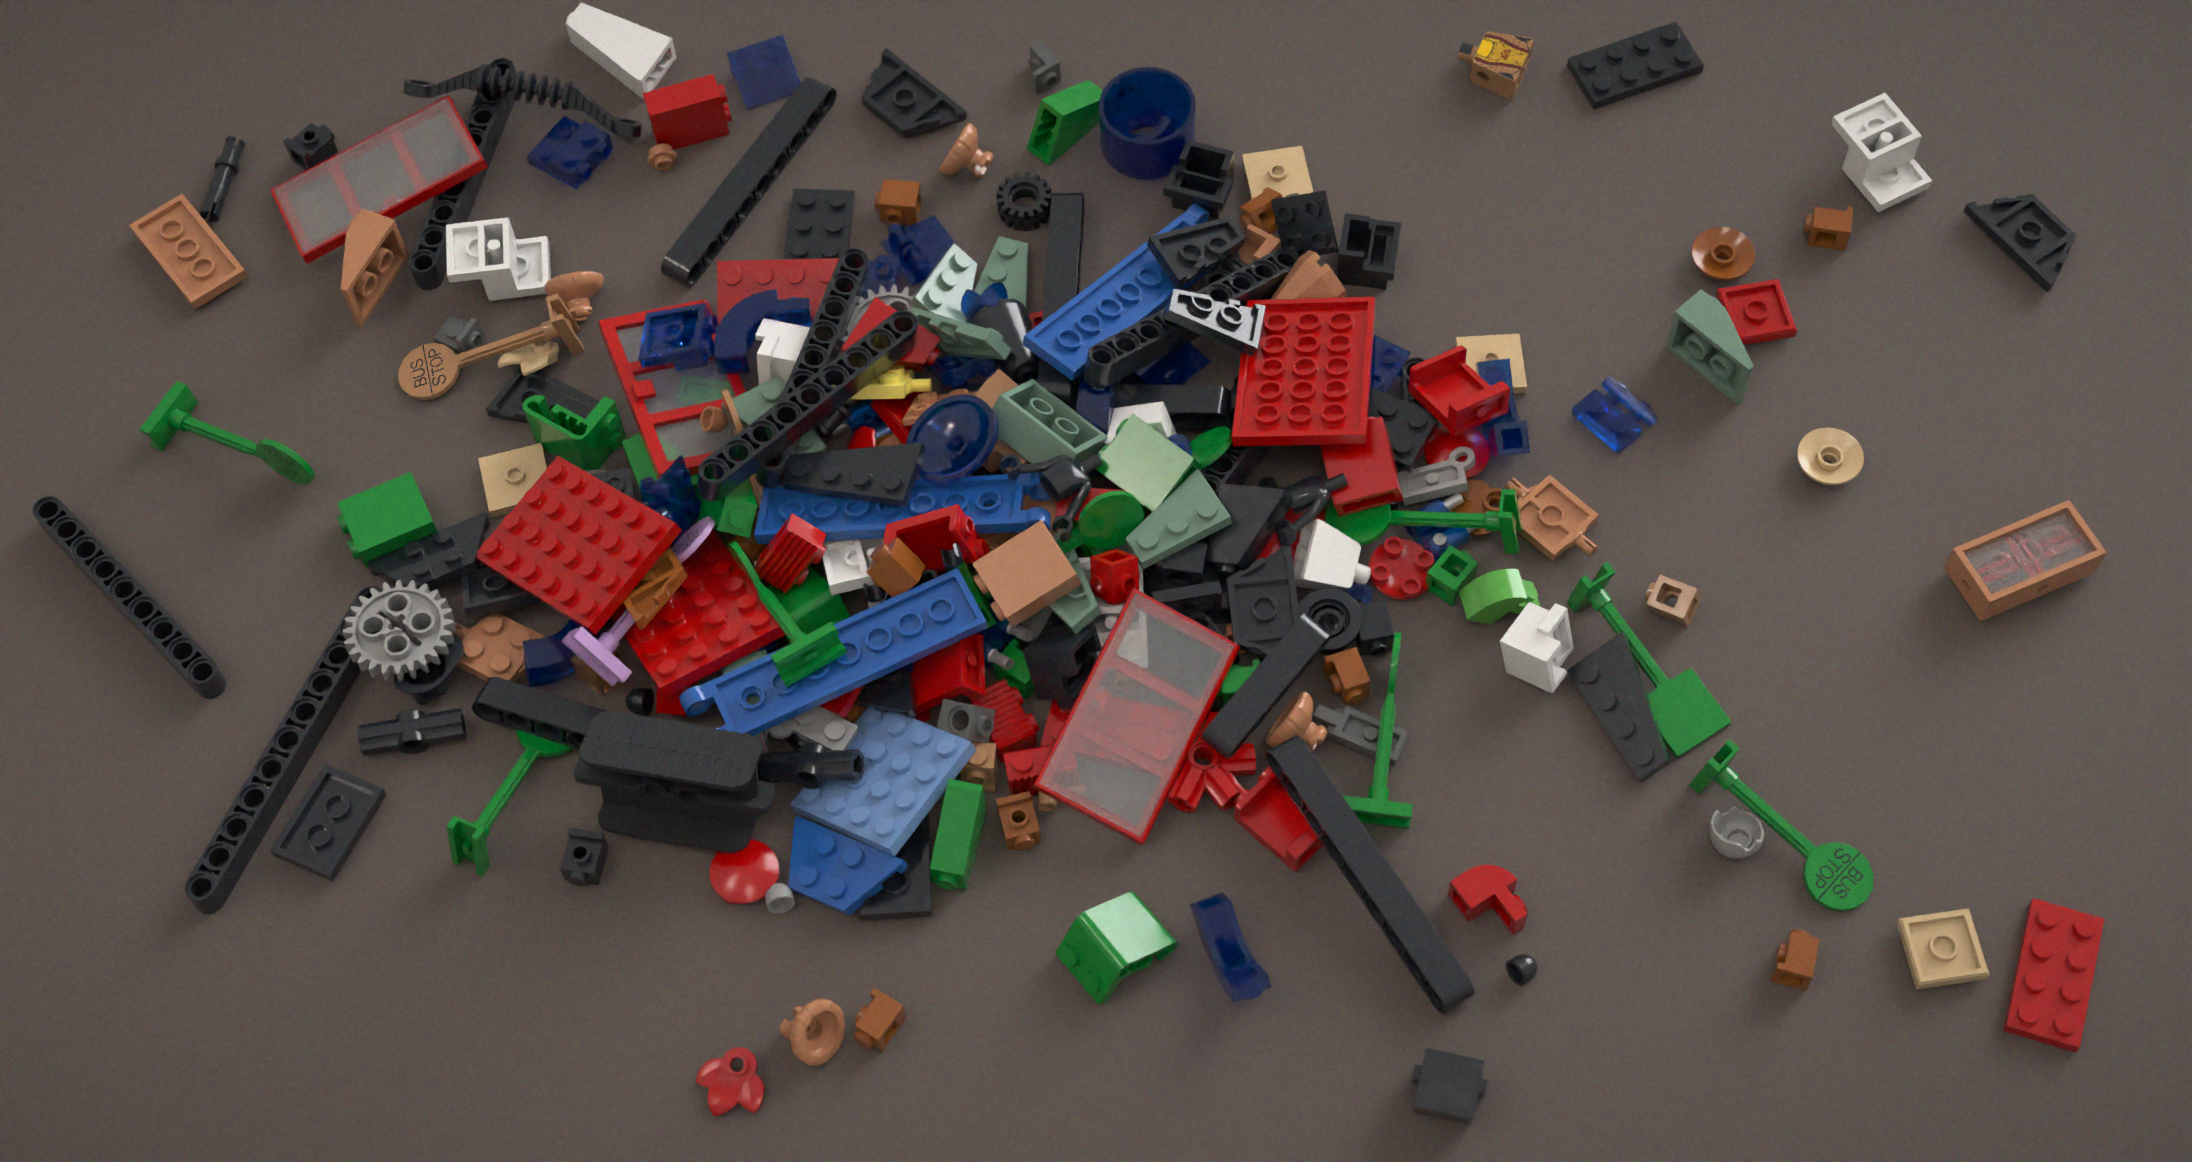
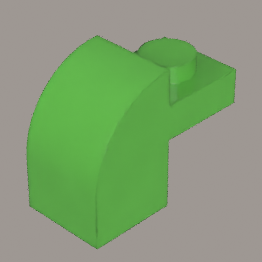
[1459,569,1541,625]

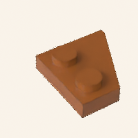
[623,548,688,630]

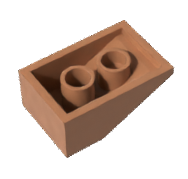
[341,208,409,327]

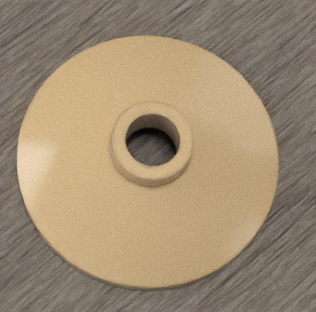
[1797,427,1864,485]

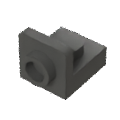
[1028,39,1061,94]
[433,315,484,354]

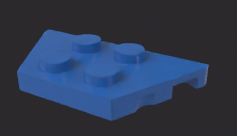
[788,816,908,916]

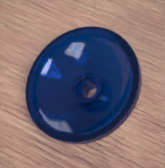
[906,394,998,484]

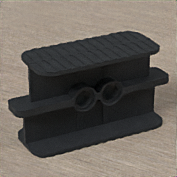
[574,711,776,853]

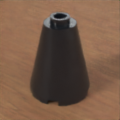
[970,299,1039,384]

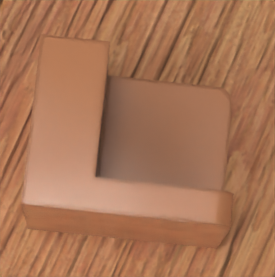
[1238,224,1281,264]

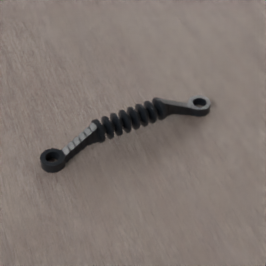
[403,64,642,137]

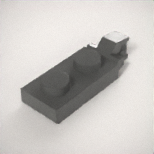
[1312,705,1410,766]

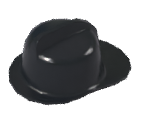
[393,634,464,706]

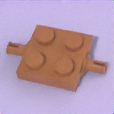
[1505,474,1599,561]
[452,612,550,682]

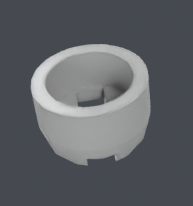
[765,883,795,914]

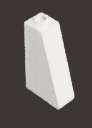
[565,2,677,99]

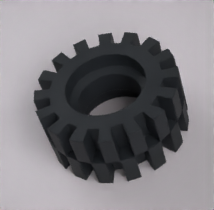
[996,172,1052,231]

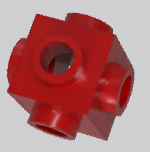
[1090,548,1140,605]

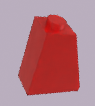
[840,297,942,373]

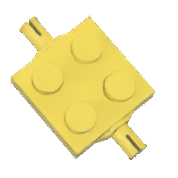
[831,365,932,399]

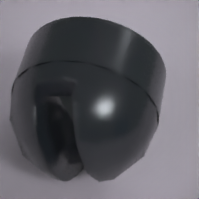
[625,688,654,716]
[1506,954,1537,986]

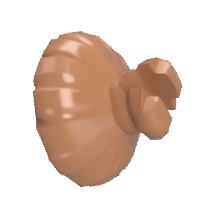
[939,123,993,179]
[544,271,604,322]
[1266,691,1327,751]
[779,999,846,1066]

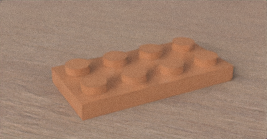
[129,194,248,310]

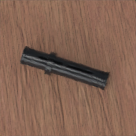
[200,136,245,222]

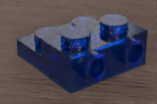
[526,116,614,189]
[638,303,719,371]

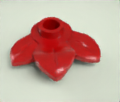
[695,1047,765,1116]

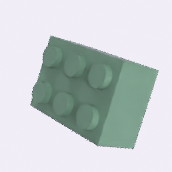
[984,379,1108,463]

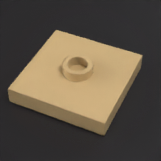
[1242,146,1313,200]
[1455,334,1527,394]
[478,443,548,517]
[1896,908,1990,990]

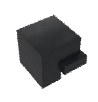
[1163,139,1234,219]
[1337,213,1401,290]
[1023,625,1102,709]
[1412,1048,1488,1125]

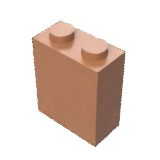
[972,520,1082,628]

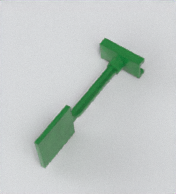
[1566,561,1732,758]

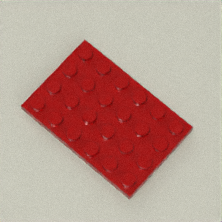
[1232,297,1376,446]
[476,456,682,635]
[611,529,785,698]

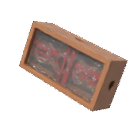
[1944,500,2107,622]

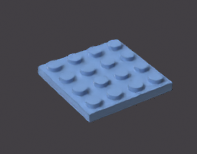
[790,706,976,857]

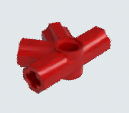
[1167,711,1256,813]

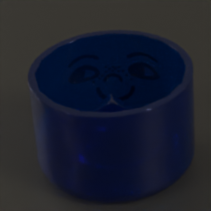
[1099,67,1196,180]

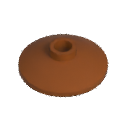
[1691,227,1755,280]

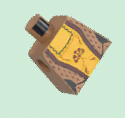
[1457,32,1534,100]

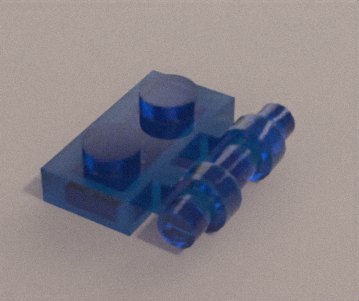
[930,356,996,388]
[1571,376,1658,454]

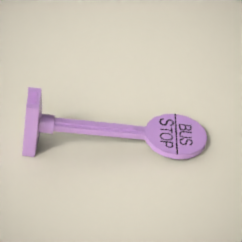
[562,516,715,686]

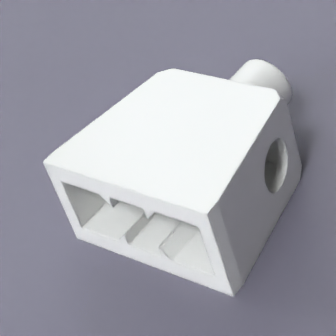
[1293,519,1371,591]

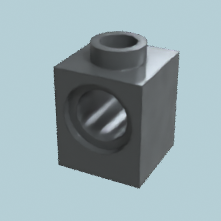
[937,698,996,743]

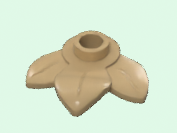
[498,339,559,376]

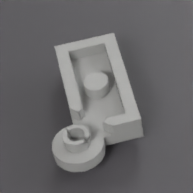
[768,706,859,750]

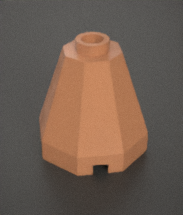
[1270,250,1348,300]

